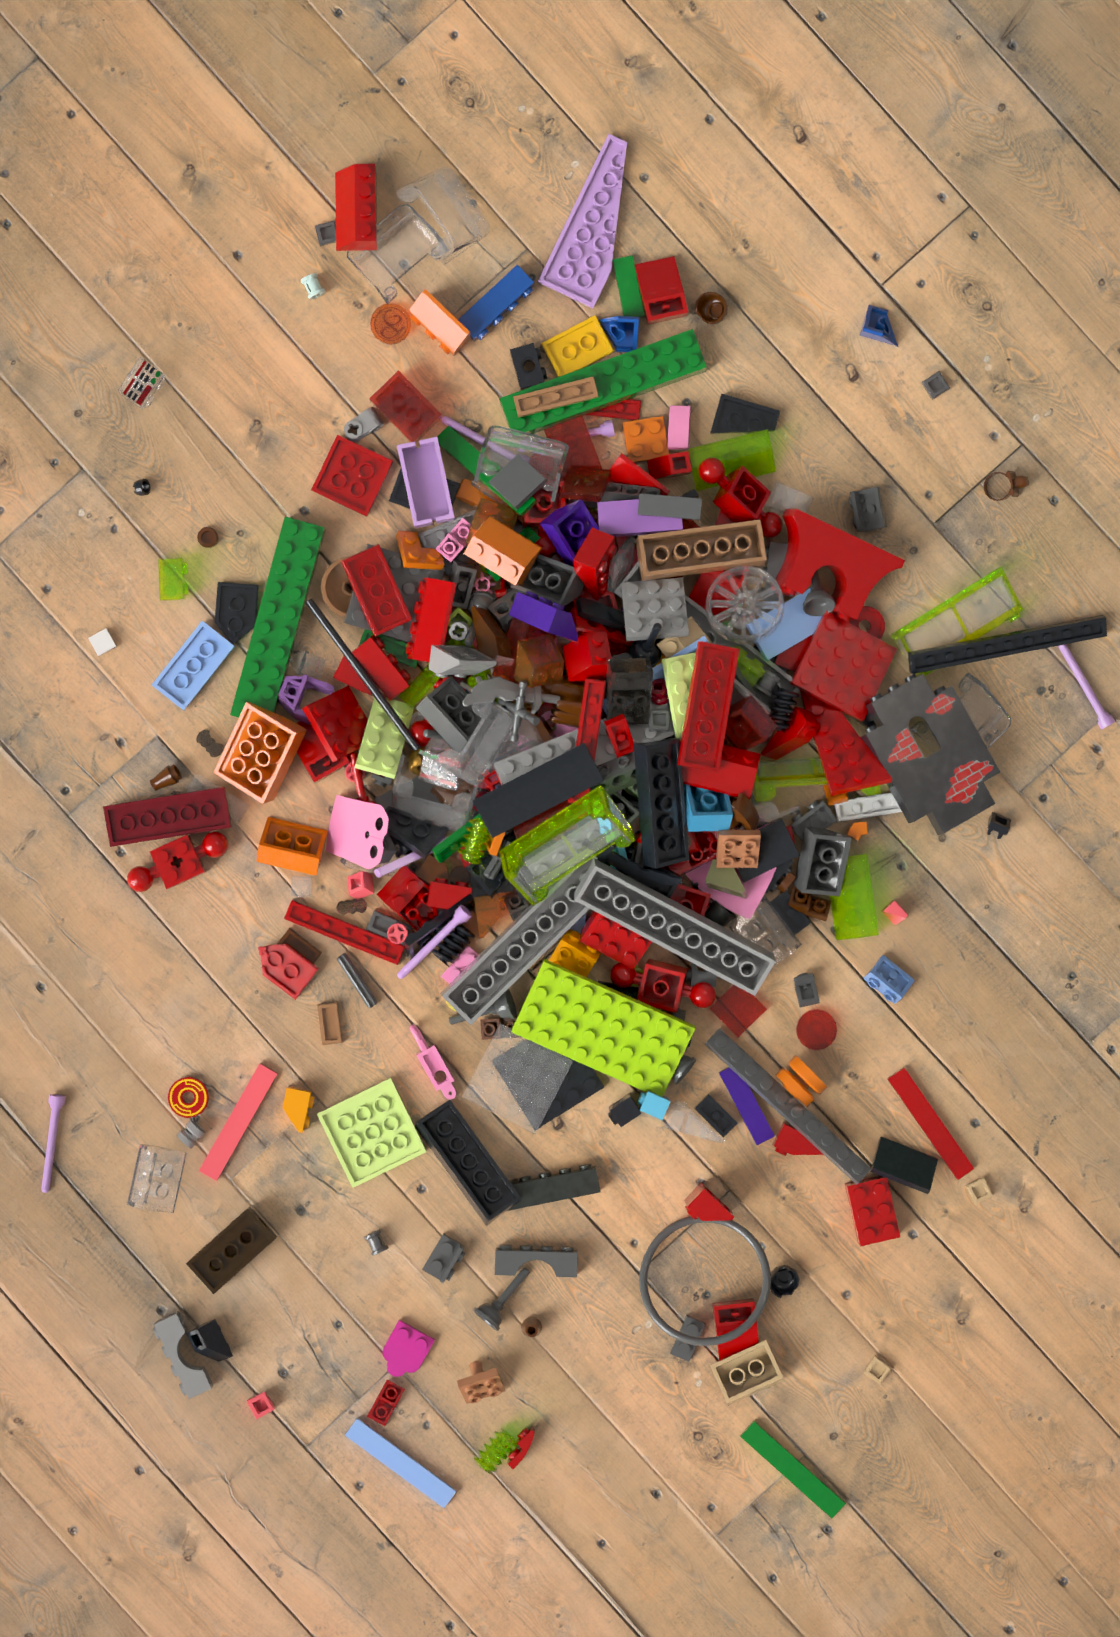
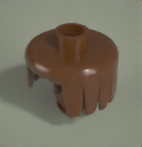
[540,657,612,728]

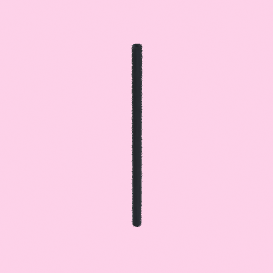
[306,598,421,752]

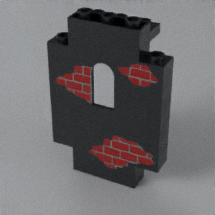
[861,673,1000,835]

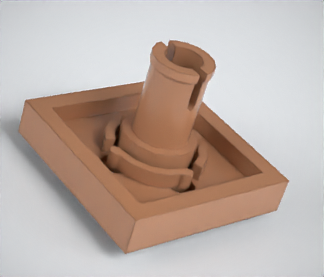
[716,828,761,868]
[457,1361,505,1404]

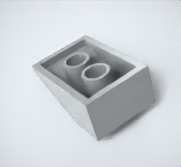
[429,645,497,678]

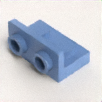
[863,955,915,1004]

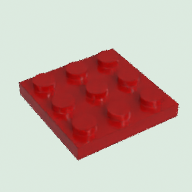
[311,435,393,517]
[302,685,368,762]

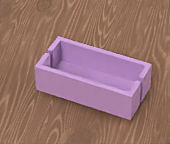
[397,437,455,528]

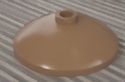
[321,556,353,617]

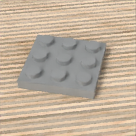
[621,577,689,641]

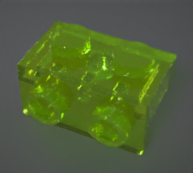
[158,557,189,601]
[732,646,766,687]

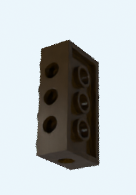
[186,1206,277,1294]

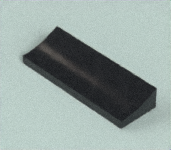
[633,737,689,869]
[472,743,604,838]
[415,1100,522,1226]

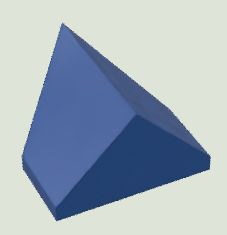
[859,305,898,347]
[598,316,639,352]

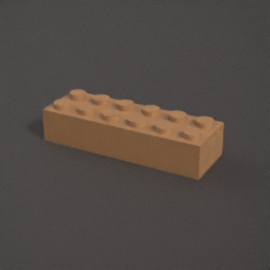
[635,520,767,581]

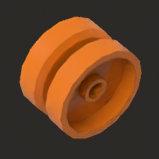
[776,1055,827,1107]

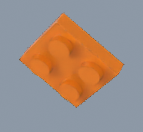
[622,416,669,463]

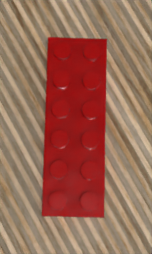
[677,641,740,773]

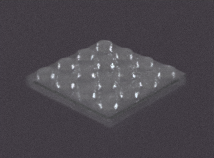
[462,1023,573,1134]

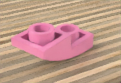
[668,406,691,450]
[436,518,478,562]

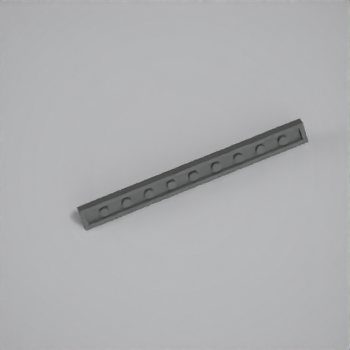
[705,1028,872,1185]

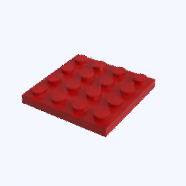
[790,611,897,722]

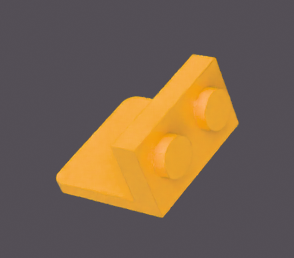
[549,929,601,977]

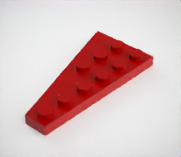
[800,690,892,796]

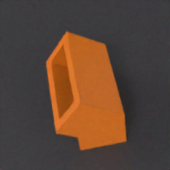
[845,821,868,841]

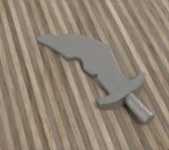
[463,676,560,714]

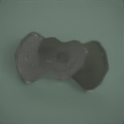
[196,729,224,758]
[336,898,368,916]

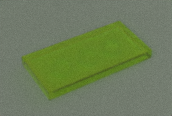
[399,638,466,708]

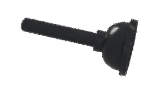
[628,623,662,669]

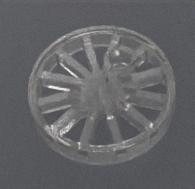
[706,566,784,644]

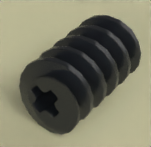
[763,687,800,732]
[432,923,476,967]

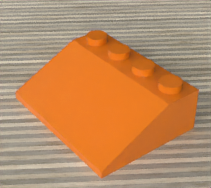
[213,702,307,804]

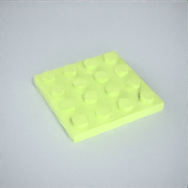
[317,1078,427,1188]

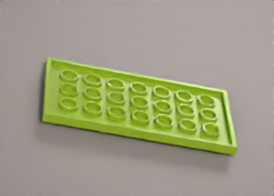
[511,959,696,1097]

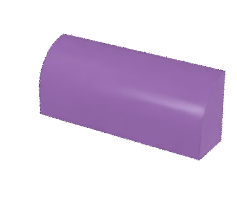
[597,496,683,537]

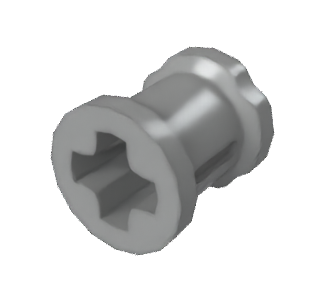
[449,621,469,641]

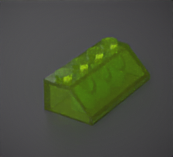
[687,429,776,491]
[830,854,879,940]

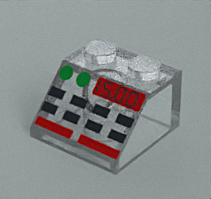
[118,357,166,410]
[419,738,474,791]

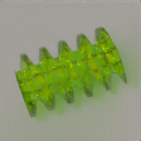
[458,818,490,864]
[473,1428,518,1474]

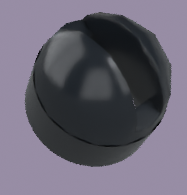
[133,479,151,496]

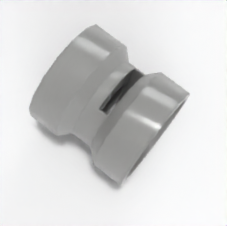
[177,1120,206,1149]

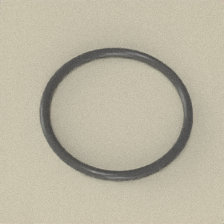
[639,1216,771,1346]

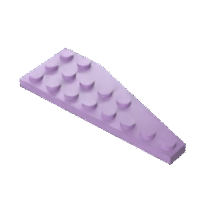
[538,134,627,309]

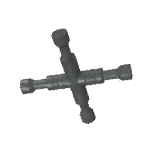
[498,680,540,742]

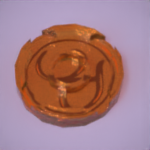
[370,303,411,345]

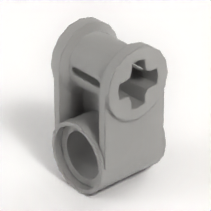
[344,407,384,442]

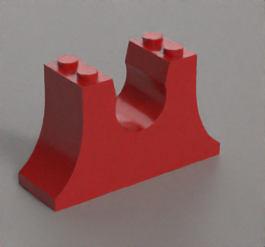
[774,509,905,622]

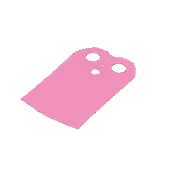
[326,795,389,869]

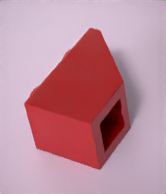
[647,451,692,480]
[426,878,472,909]

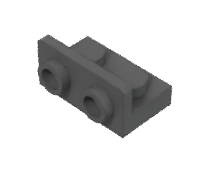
[422,1234,465,1283]

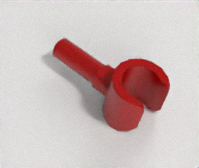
[495,577,507,600]

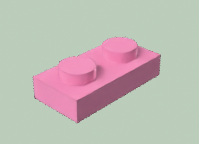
[441,945,479,984]

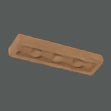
[513,377,598,418]

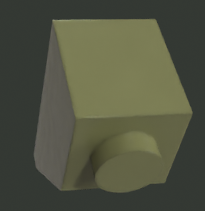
[705,859,748,899]

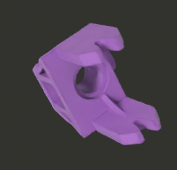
[278,675,334,725]

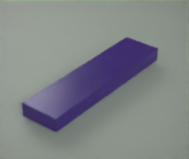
[718,1067,775,1145]

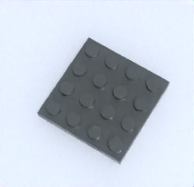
[344,544,445,642]

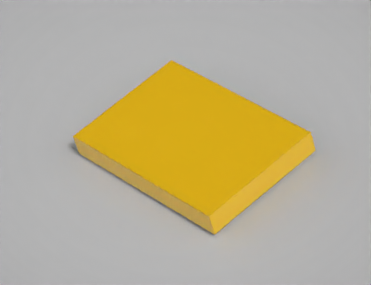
[541,315,614,377]

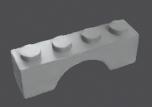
[153,1311,213,1399]

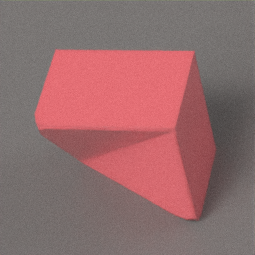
[347,870,374,899]
[881,901,908,925]
[247,1391,276,1419]

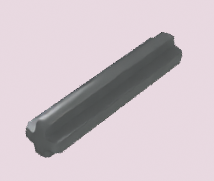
[337,953,377,1008]

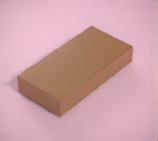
[317,1002,343,1045]

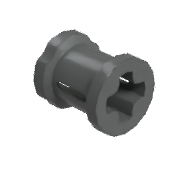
[755,670,781,697]
[364,1229,389,1256]

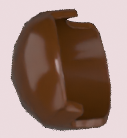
[695,292,728,324]

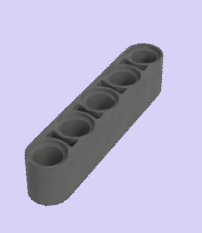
[565,478,661,508]

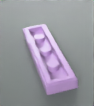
[374,836,449,878]

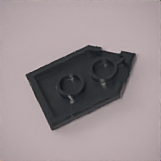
[215,582,259,645]

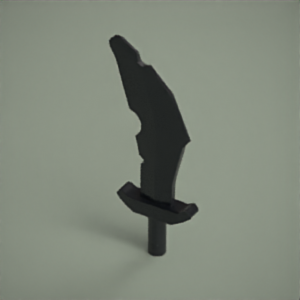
[582,838,683,888]

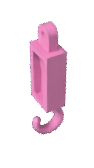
[410,1024,456,1100]

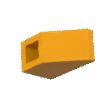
[282,1086,315,1133]

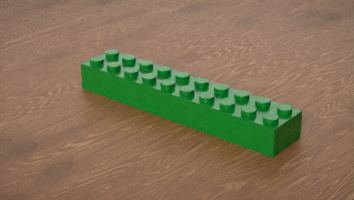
[499,329,707,441]
[230,517,326,718]

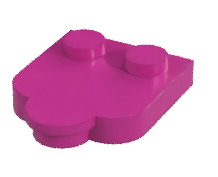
[383,1319,435,1377]

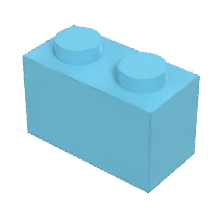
[637,1090,671,1120]

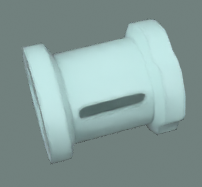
[301,273,326,300]

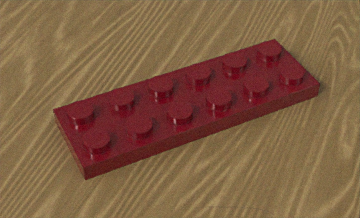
[103,787,232,847]

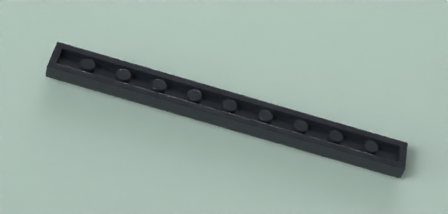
[908,615,1107,674]

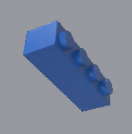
[458,265,534,342]

